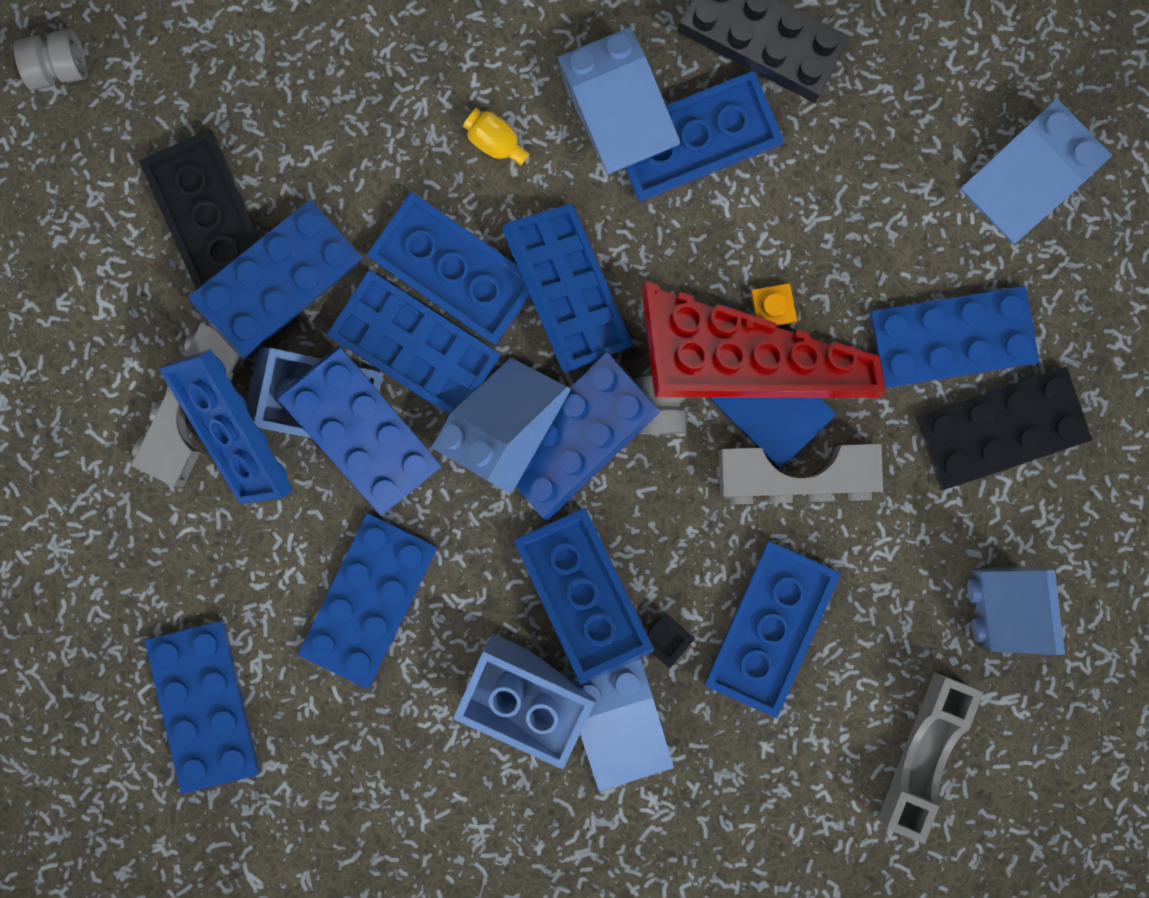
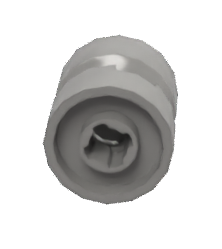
[14,28,88,90]
[635,376,687,434]

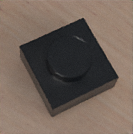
[646,612,696,668]

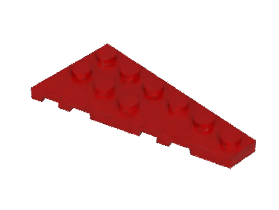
[642,281,886,398]

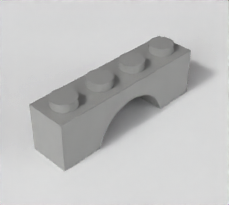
[131,323,247,487]
[719,444,883,505]
[877,672,984,844]

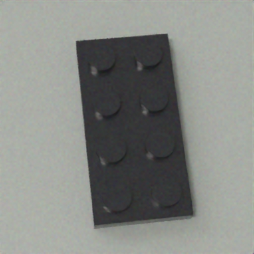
[677,0,850,103]
[139,129,261,290]
[916,366,1092,490]

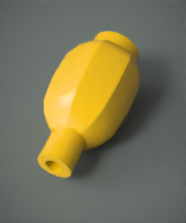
[462,108,530,166]

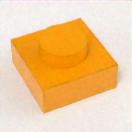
[750,283,797,327]

